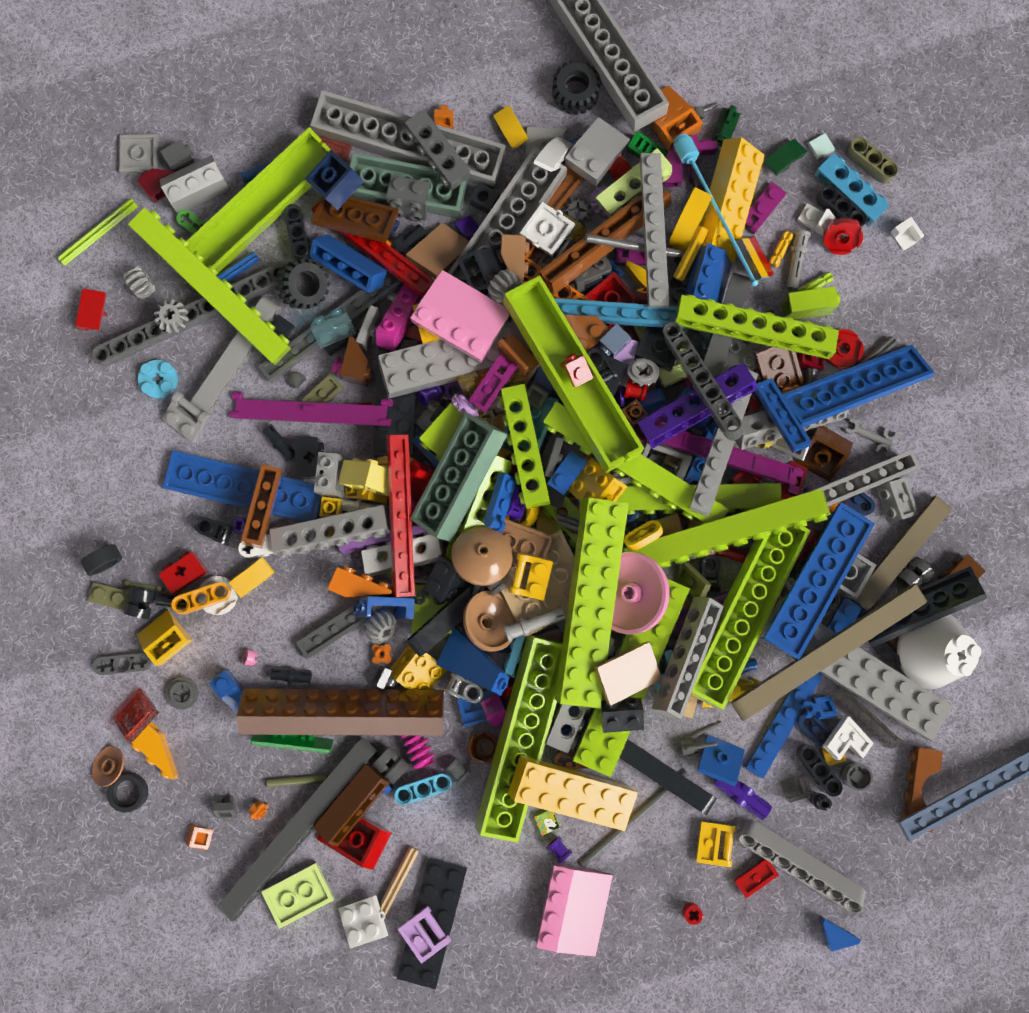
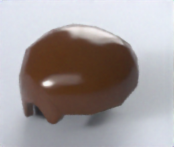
[467,732,498,763]

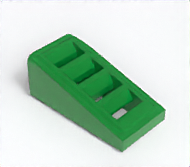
[627,131,668,159]

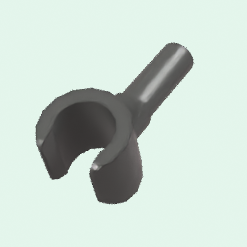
[695,103,717,120]

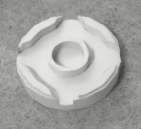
[198,576,238,615]

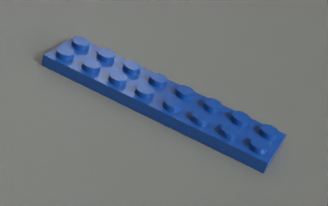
[782,345,934,427]
[163,450,323,522]
[762,502,875,661]

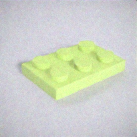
[261,862,335,929]

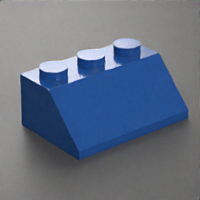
[685,243,732,317]

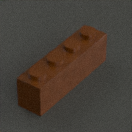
[313,764,390,847]

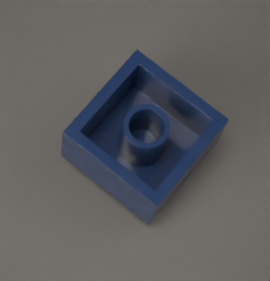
[304,150,364,210]

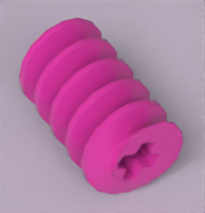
[400,735,437,769]

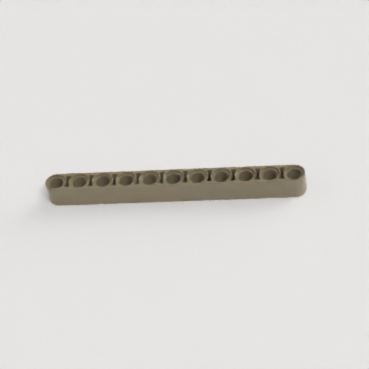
[731,584,927,721]

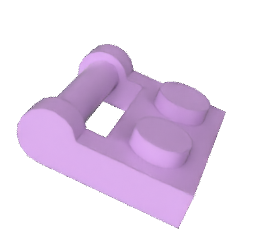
[398,906,451,963]

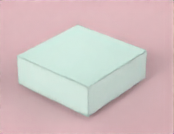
[808,133,835,160]

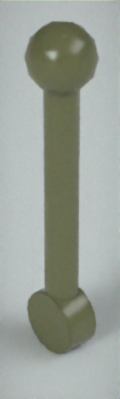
[123,580,164,591]

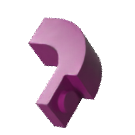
[662,135,718,188]

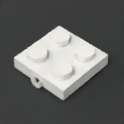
[520,202,575,257]
[338,895,388,949]

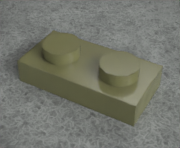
[302,373,344,403]
[675,562,711,597]
[88,582,130,610]

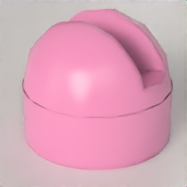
[242,649,258,666]

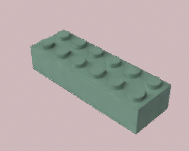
[350,153,468,219]
[410,412,508,541]

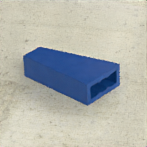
[436,628,510,696]

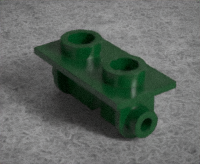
[711,105,741,146]

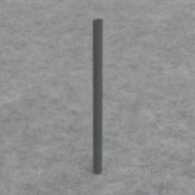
[584,234,685,259]
[579,769,689,868]

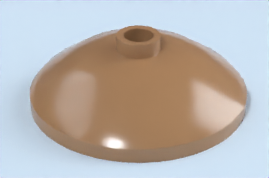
[452,526,513,586]
[463,591,516,652]

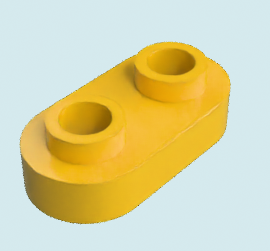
[624,520,663,551]

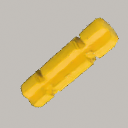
[769,231,793,268]

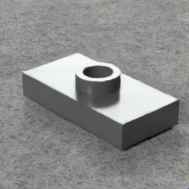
[544,437,564,479]

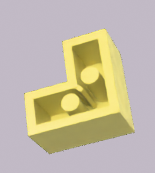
[338,458,389,496]

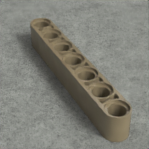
[853,495,952,611]

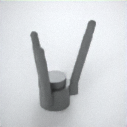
[680,721,722,758]

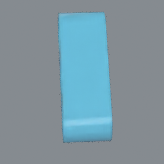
[394,772,452,805]

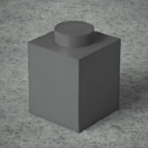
[160,140,194,171]

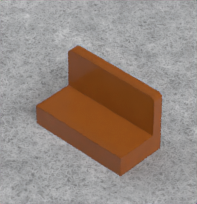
[497,334,539,377]

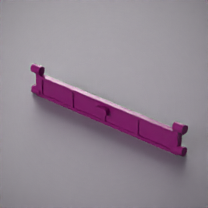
[230,392,393,426]
[637,423,804,495]

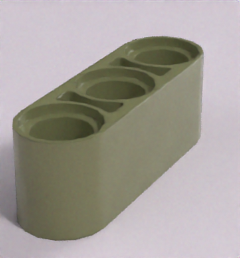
[846,137,898,184]

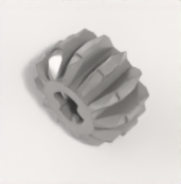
[124,265,155,299]
[487,269,521,305]
[154,299,189,333]
[363,610,398,644]

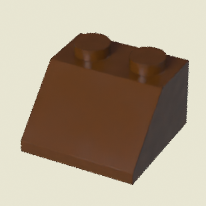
[340,336,374,387]
[796,426,853,482]

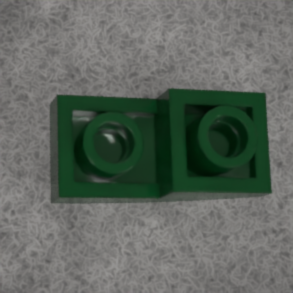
[764,138,807,176]

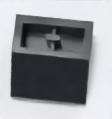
[457,248,504,295]

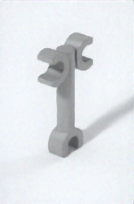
[844,419,898,458]

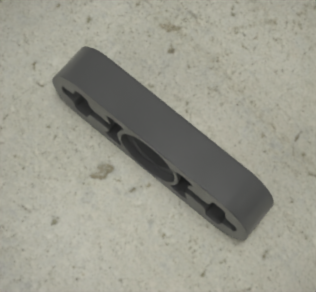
[93,653,153,675]

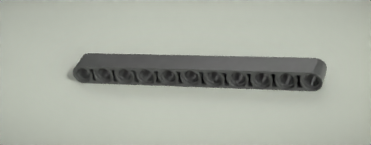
[91,264,283,366]
[218,738,379,922]

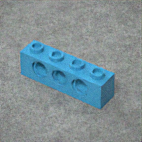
[814,153,890,227]

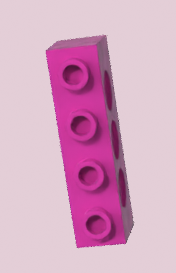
[376,284,423,351]

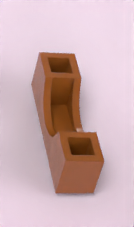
[901,746,943,833]

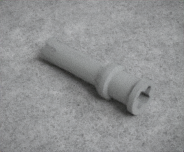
[786,230,811,290]
[503,606,566,642]

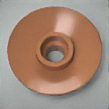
[92,746,124,787]

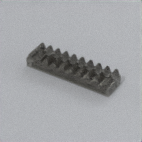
[831,685,902,749]

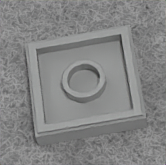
[119,134,159,173]

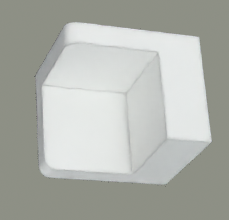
[890,217,924,250]

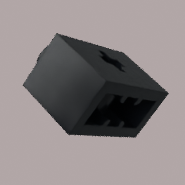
[294,437,325,480]

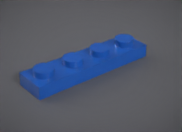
[755,378,812,453]

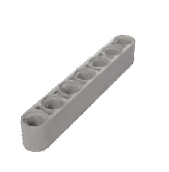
[190,297,281,415]
[739,820,866,913]

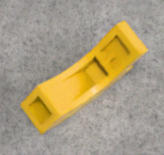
[669,187,713,251]

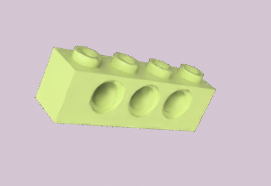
[596,148,672,218]

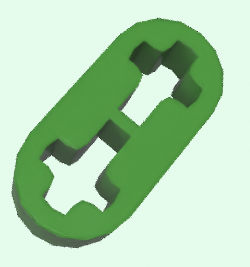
[176,210,206,235]

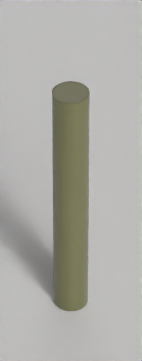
[266,774,327,787]

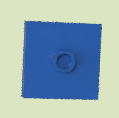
[697,735,745,786]

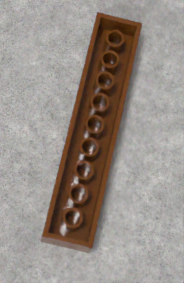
[236,688,444,736]

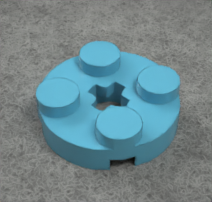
[138,360,178,399]

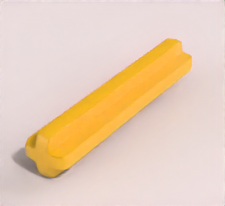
[673,226,708,281]

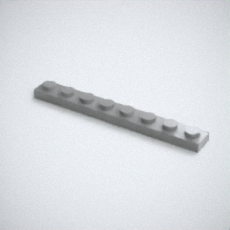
[640,153,669,308]
[688,370,758,516]

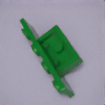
[251,735,334,753]

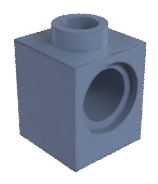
[599,324,631,358]

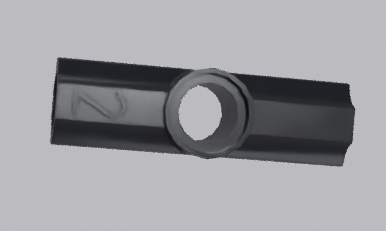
[375,224,428,269]

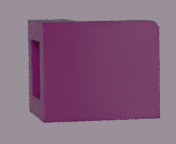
[480,694,507,728]

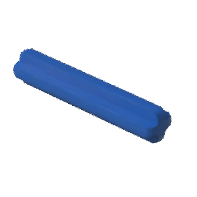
[217,252,259,282]

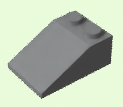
[565,117,630,186]

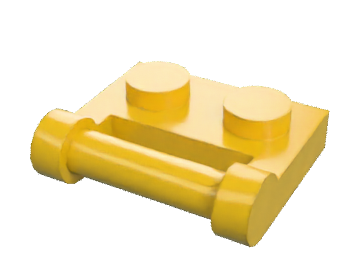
[508,552,554,601]
[696,821,737,867]

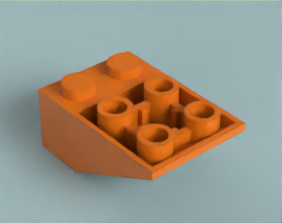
[649,85,703,152]
[328,566,393,598]

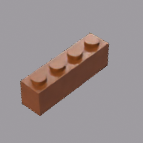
[241,464,282,549]

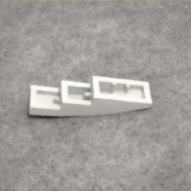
[534,137,574,172]

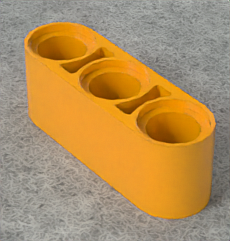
[171,582,231,615]

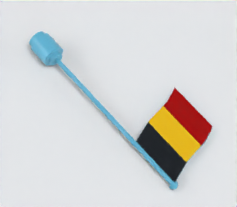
[674,133,774,286]

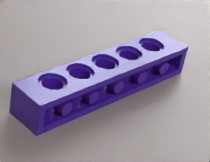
[637,363,757,449]

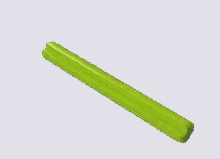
[58,198,138,265]

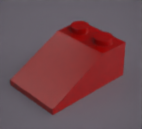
[317,816,392,870]

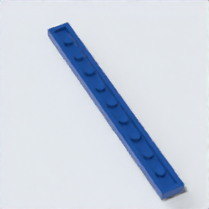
[745,597,862,779]

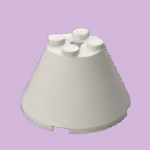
[897,614,981,689]

